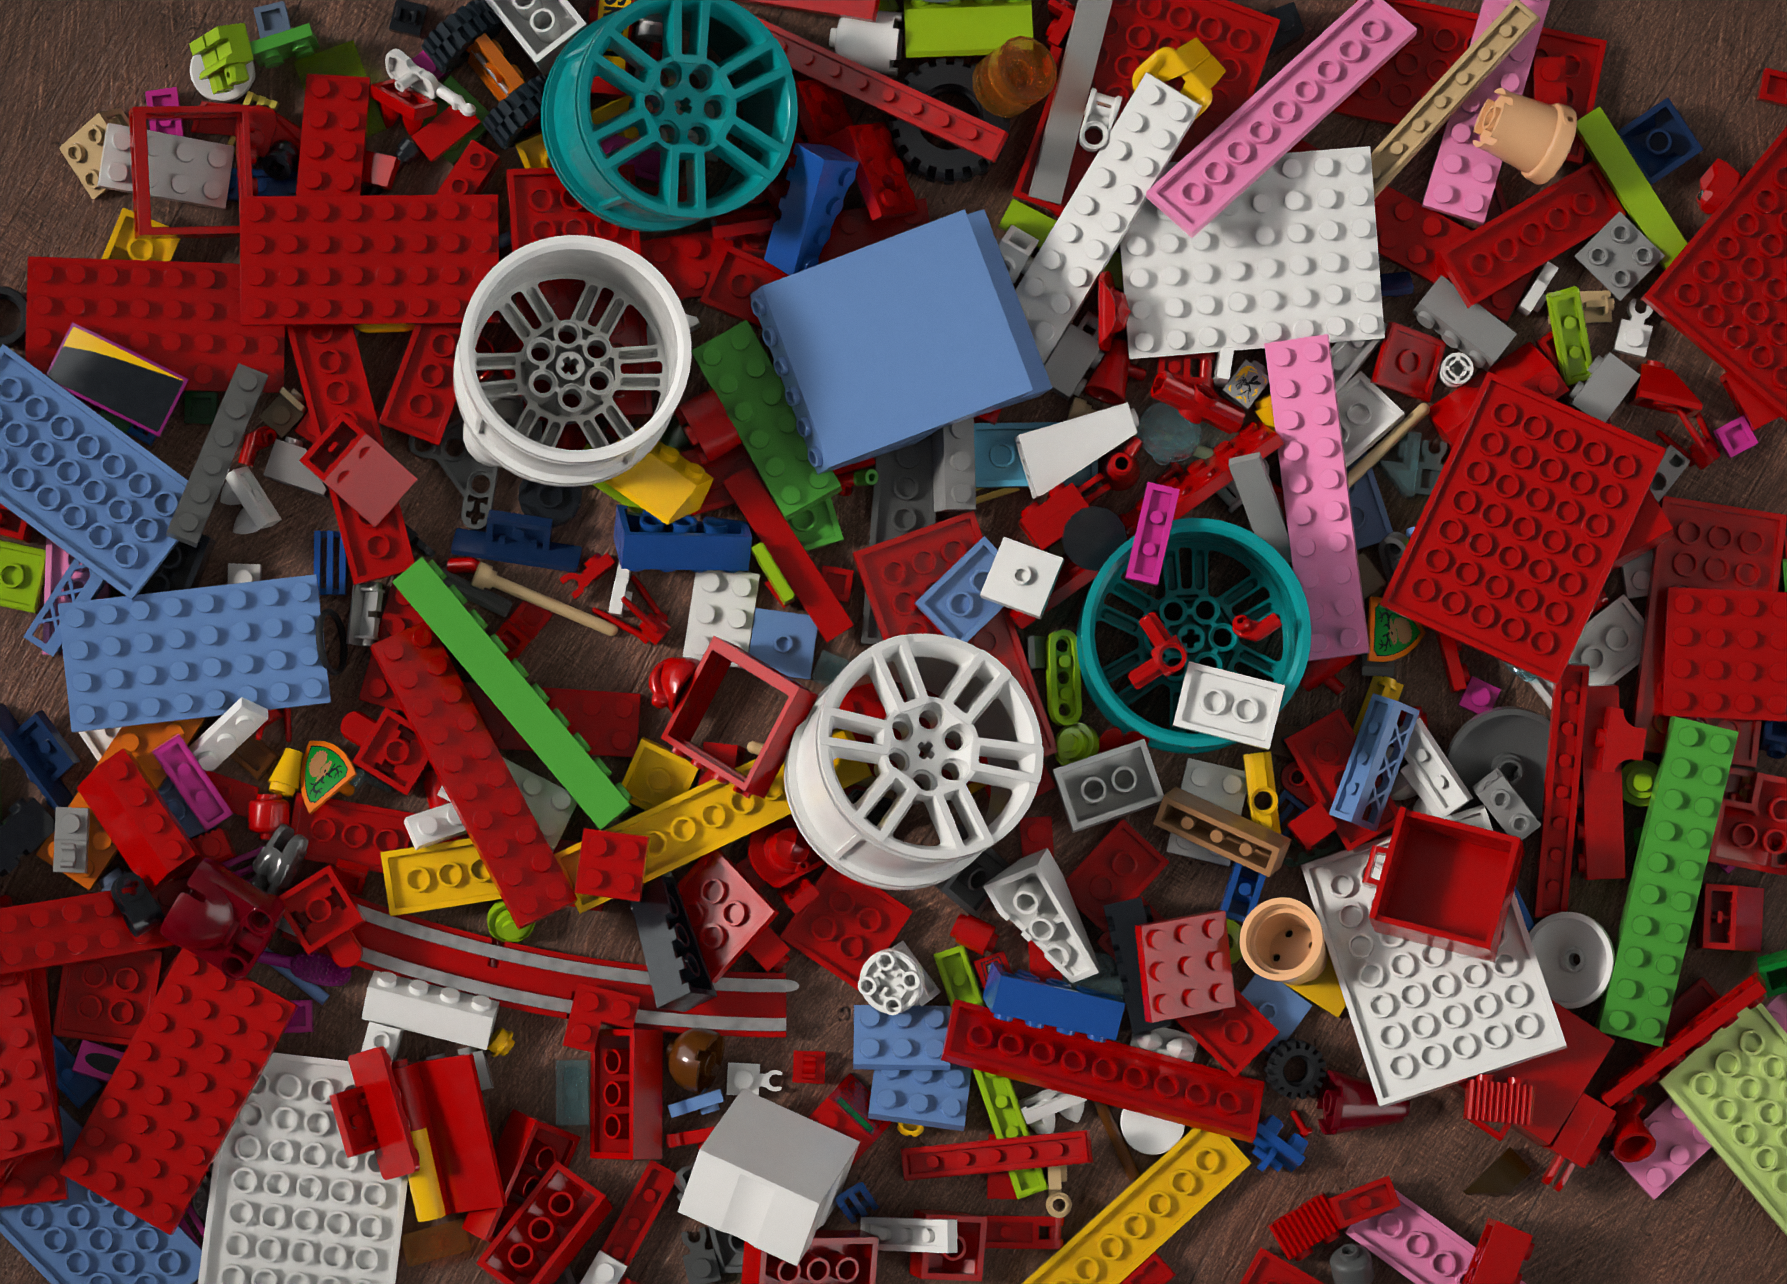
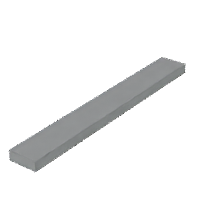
[1028,0,1113,204]

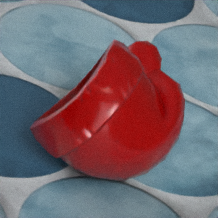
[648,657,700,714]

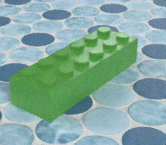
[691,320,842,522]

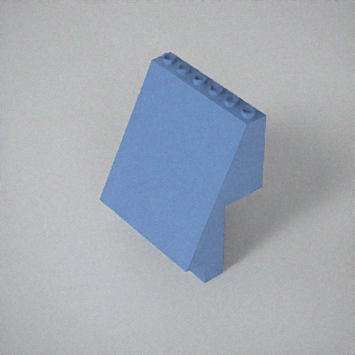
[750,209,1052,475]

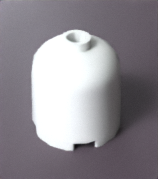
[829,11,904,76]

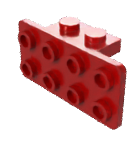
[329,1046,420,1180]

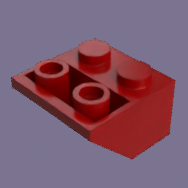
[1696,884,1764,953]

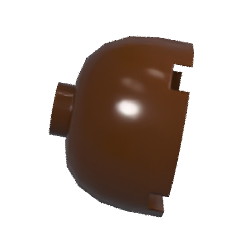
[666,1028,725,1094]

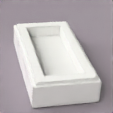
[1213,346,1234,387]

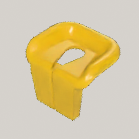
[1132,37,1226,120]

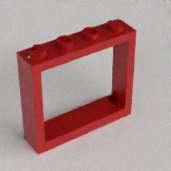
[129,105,258,239]
[661,636,819,799]

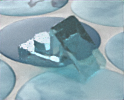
[1377,432,1422,500]

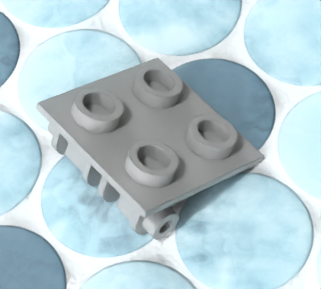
[1574,211,1665,301]

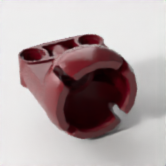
[160,858,285,981]

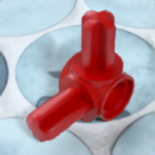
[1128,612,1188,689]

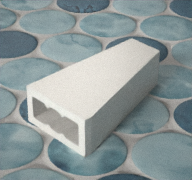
[1014,402,1139,499]

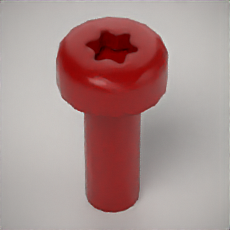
[1156,460,1184,485]
[1289,1109,1313,1138]

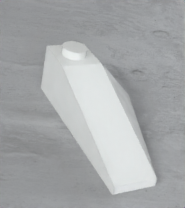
[983,848,1101,983]

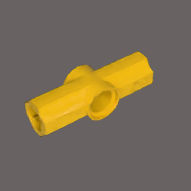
[1243,751,1281,834]

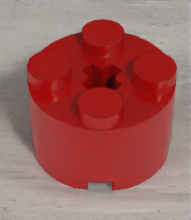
[674,389,742,465]

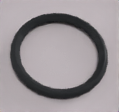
[316,608,348,676]

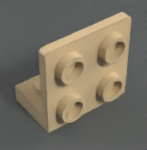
[60,108,129,199]

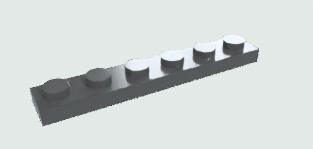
[166,363,268,547]

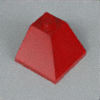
[1629,360,1703,418]

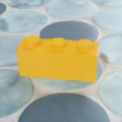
[604,427,714,525]

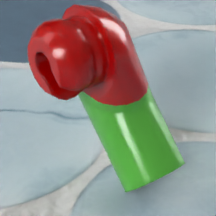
[837,469,878,496]

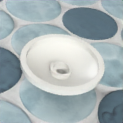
[1529,912,1615,1009]

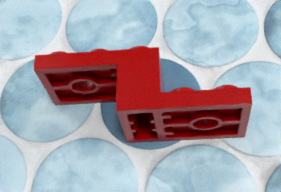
[795,80,918,221]

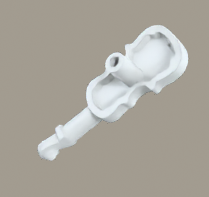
[385,48,476,117]

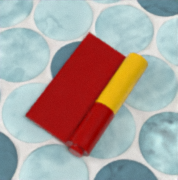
[392,1053,507,1222]

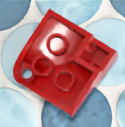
[1707,767,1787,875]

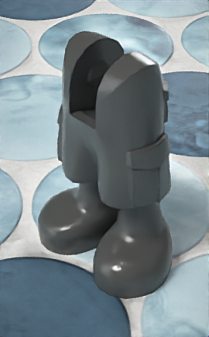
[249,823,308,896]

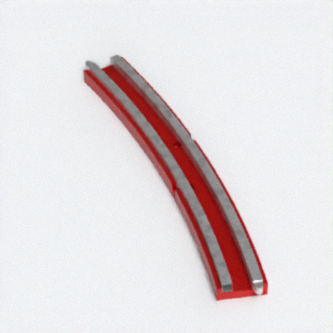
[278,877,799,1037]

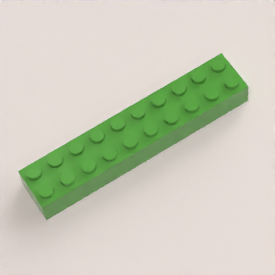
[392,557,633,831]
[1595,716,1739,1047]

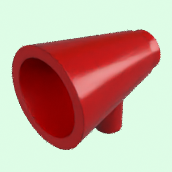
[1084,339,1147,405]
[1098,436,1143,491]
[1299,655,1358,696]
[1611,1095,1656,1163]

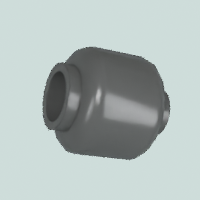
[1330,1244,1375,1284]

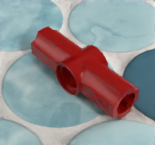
[1150,371,1246,434]

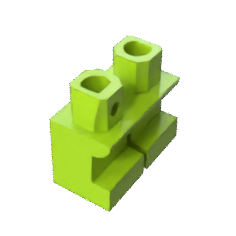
[189,23,254,94]

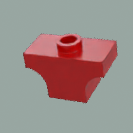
[1595,706,1647,773]

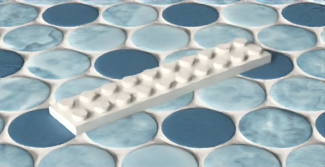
[1015,72,1202,366]

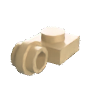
[1046,1165,1072,1218]

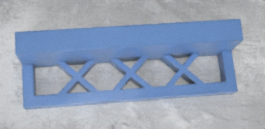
[23,559,106,658]
[1329,693,1420,832]

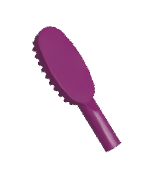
[257,951,351,987]

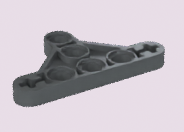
[408,376,506,531]

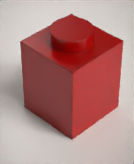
[747,926,791,972]

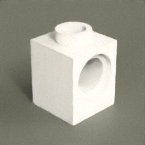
[361,1021,404,1060]

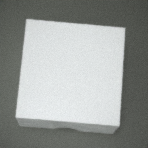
[678,1089,860,1266]

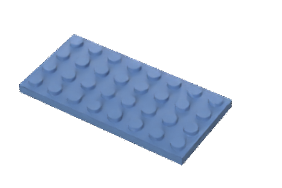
[0,344,188,600]
[58,574,331,733]
[0,1105,202,1284]

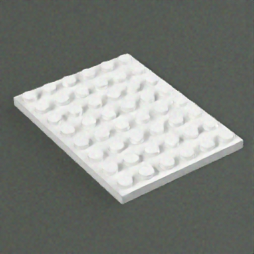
[1120,146,1385,359]
[1301,804,1567,1108]
[198,1052,408,1284]

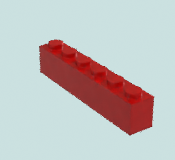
[1575,684,1626,880]

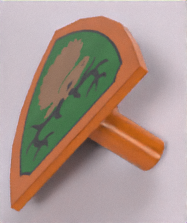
[1366,597,1426,662]
[300,741,357,814]

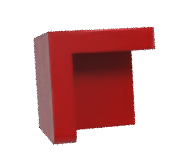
[1288,801,1337,854]

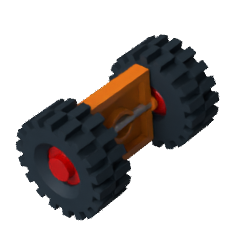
[421,0,547,150]

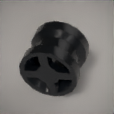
[261,140,300,180]

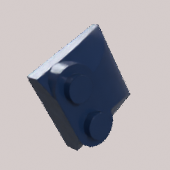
[1617,97,1704,185]

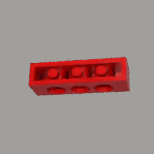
[435,139,502,195]

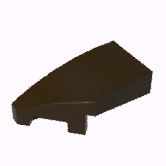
[1463,1147,1532,1197]

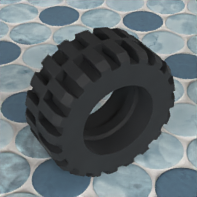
[889,58,1010,185]

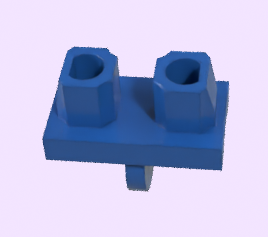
[1252,1115,1308,1173]

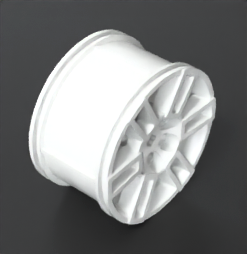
[453,235,692,487]
[784,633,1044,890]

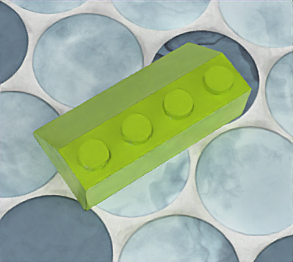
[903,0,1034,58]

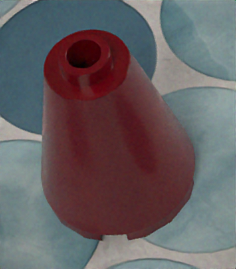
[1317,1070,1410,1135]

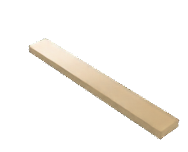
[1371,0,1540,199]

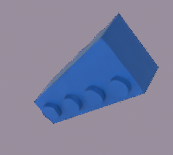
[764,143,859,275]
[613,504,752,573]
[983,962,1126,1043]

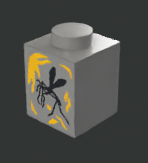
[1220,360,1269,413]

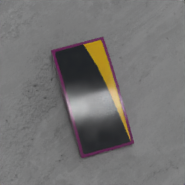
[46,322,189,437]

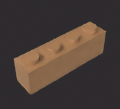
[1153,787,1292,877]

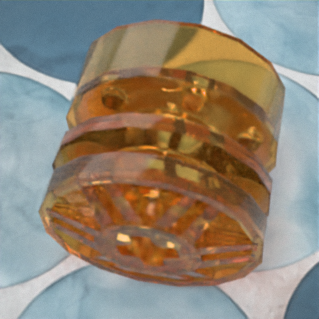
[972,36,1057,118]

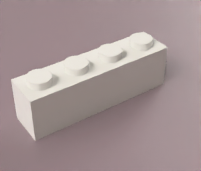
[361,971,499,1050]

